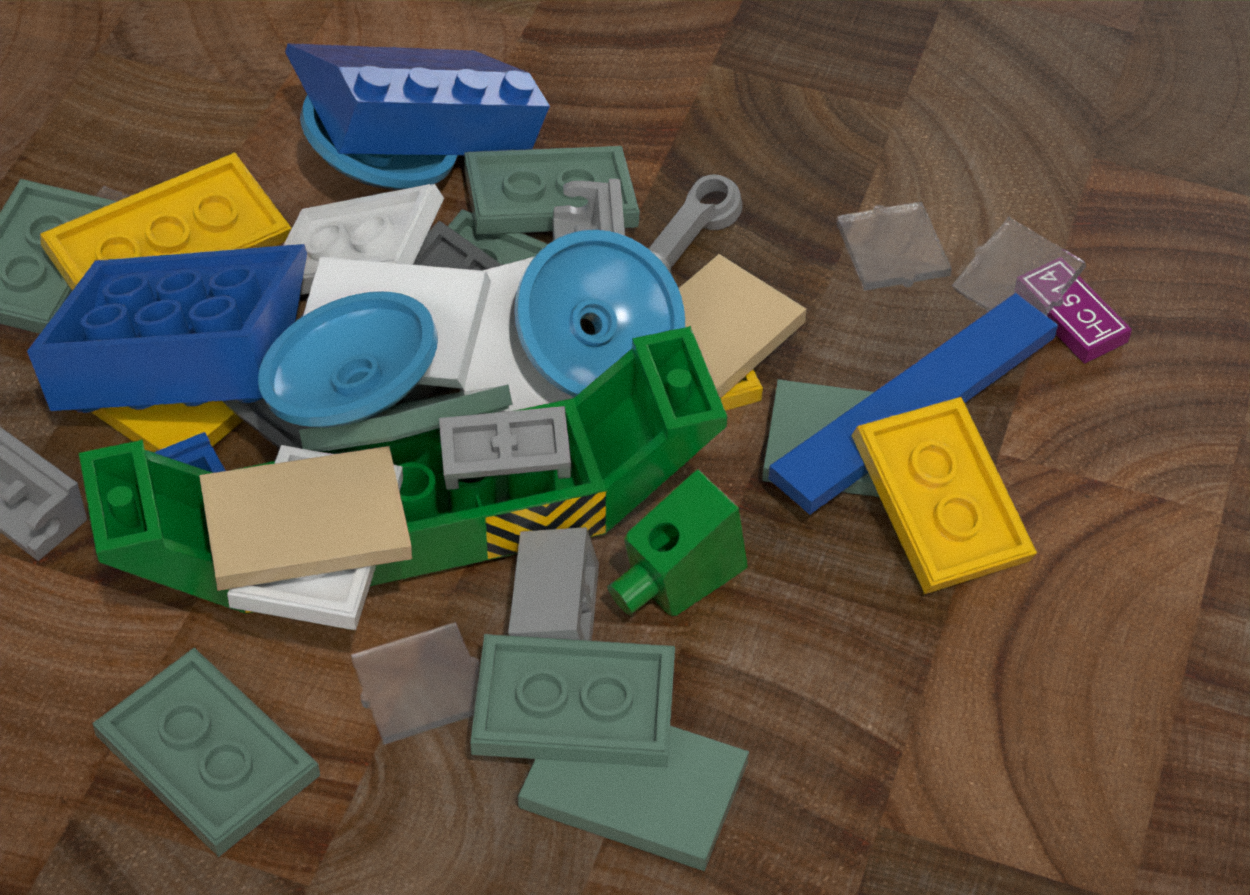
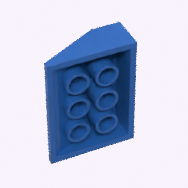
[285,43,550,155]
[27,244,307,413]

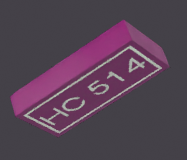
[1015,259,1132,364]

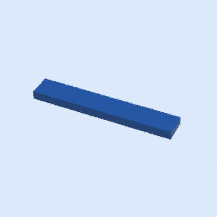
[768,293,1058,515]

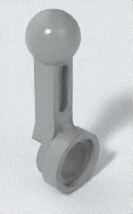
[649,174,743,273]

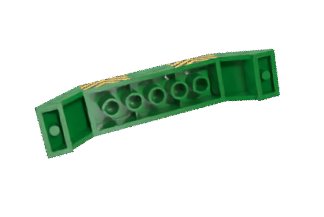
[79,326,728,614]

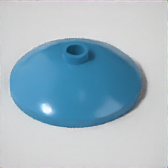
[300,95,458,190]
[514,230,685,397]
[258,291,438,428]

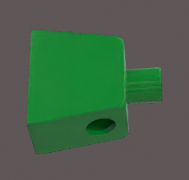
[607,469,748,616]

